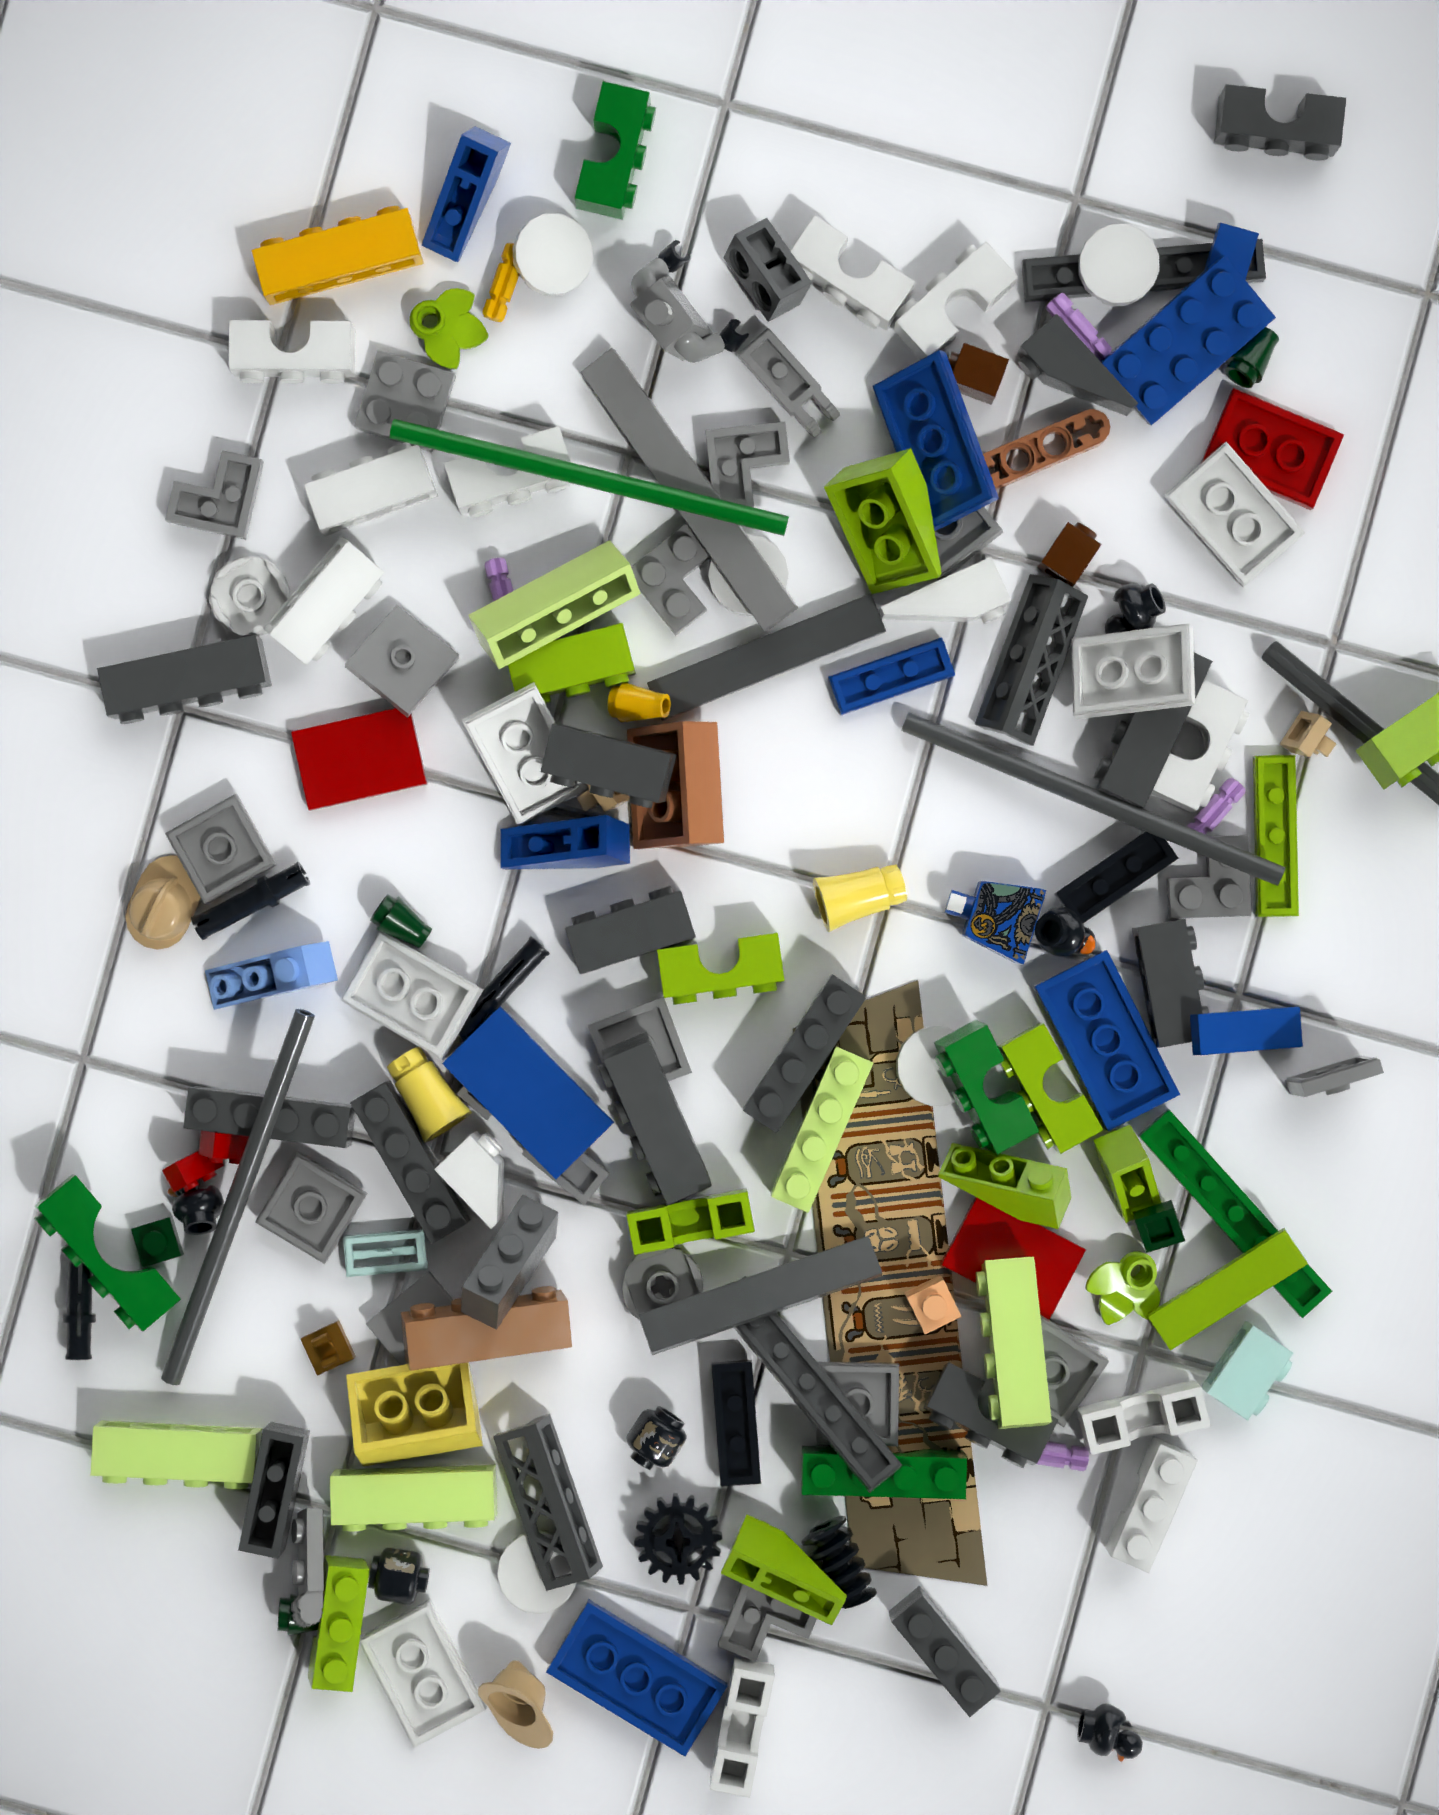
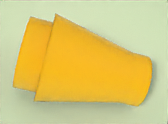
[607,683,671,723]

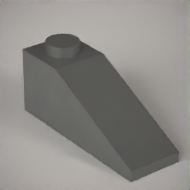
[1017,314,1138,416]

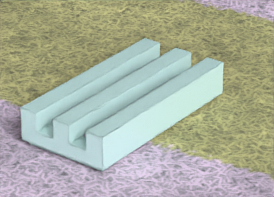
[343,1229,428,1277]

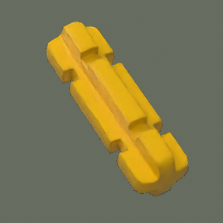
[482,243,519,322]

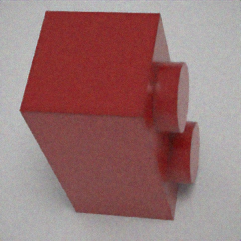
[198,1130,249,1164]
[162,1151,224,1192]

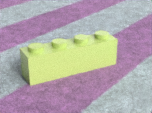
[468,540,641,669]
[771,1046,873,1213]
[976,1257,1052,1429]
[90,1420,262,1489]
[330,1464,498,1532]

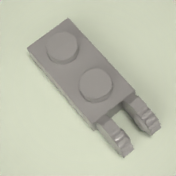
[738,328,840,438]
[291,1508,324,1628]

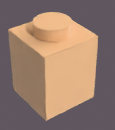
[904,1275,962,1334]

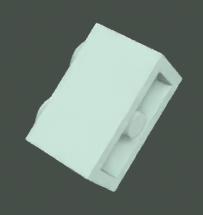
[1201,1321,1294,1421]

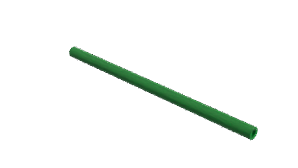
[389,419,789,536]

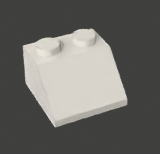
[434,1131,505,1229]

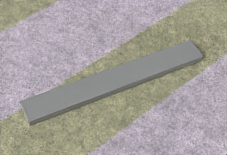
[580,348,798,632]

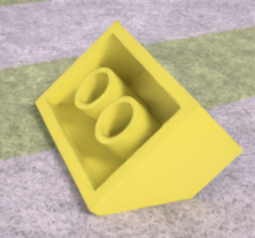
[346,1362,483,1467]

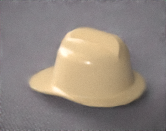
[125,855,201,950]
[478,1660,553,1749]

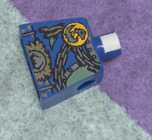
[945,881,1047,964]

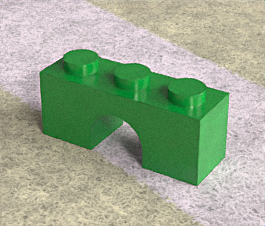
[574,81,656,220]
[934,1020,1039,1155]

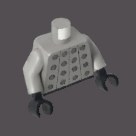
[630,240,749,363]

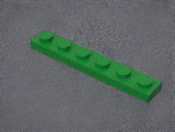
[1138,1109,1333,1318]

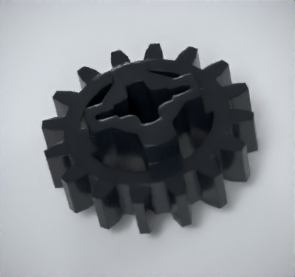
[634,1493,722,1585]

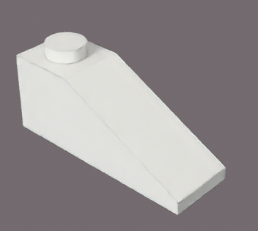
[879,557,1012,624]

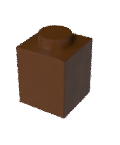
[949,343,1009,405]
[1037,522,1102,587]

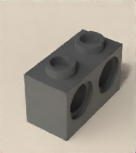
[723,218,812,322]

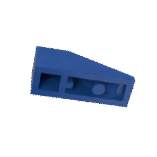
[421,126,511,262]
[501,815,630,870]

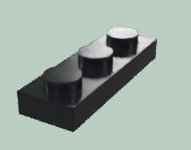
[1054,832,1179,923]
[711,1360,761,1487]

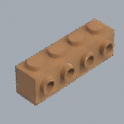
[400,1286,572,1371]

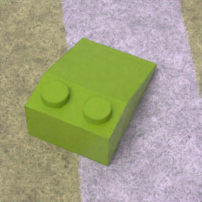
[824,448,942,594]

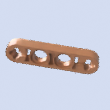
[983,409,1110,490]

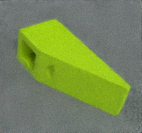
[938,1143,1072,1229]

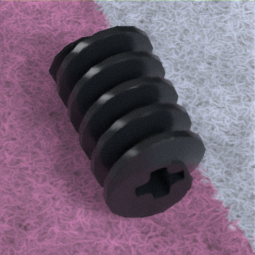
[801,1516,877,1609]

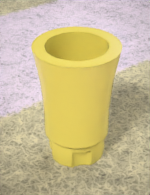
[813,864,907,932]
[387,1047,472,1143]

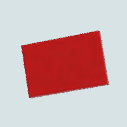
[1200,388,1344,510]
[291,708,428,811]
[940,1197,1086,1320]

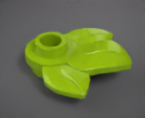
[409,288,489,369]
[1085,1251,1160,1325]

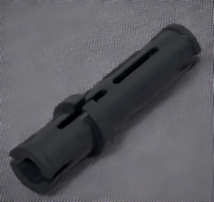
[191,862,310,940]
[458,936,550,1040]
[63,1259,96,1360]

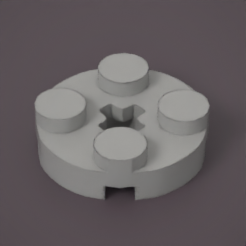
[622,1247,703,1319]

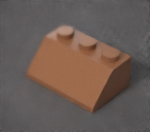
[627,721,724,849]

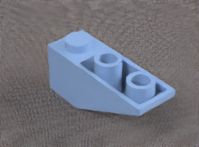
[205,941,338,1010]

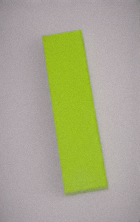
[1253,755,1299,917]
[1148,1227,1308,1351]

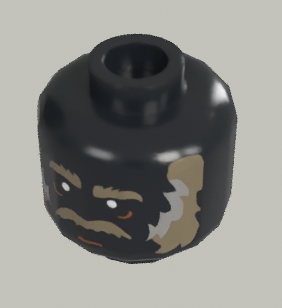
[626,1406,687,1470]
[368,1548,430,1605]

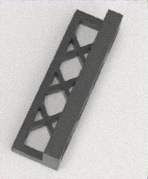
[975,574,1088,746]
[493,1414,603,1591]

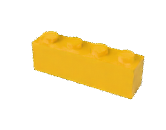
[251,206,424,305]

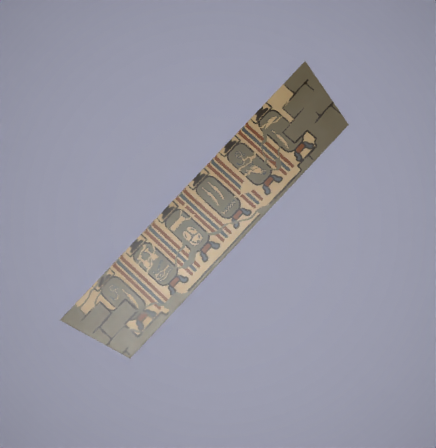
[792,980,987,1586]

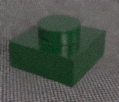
[1133,1200,1185,1253]
[131,1216,184,1268]

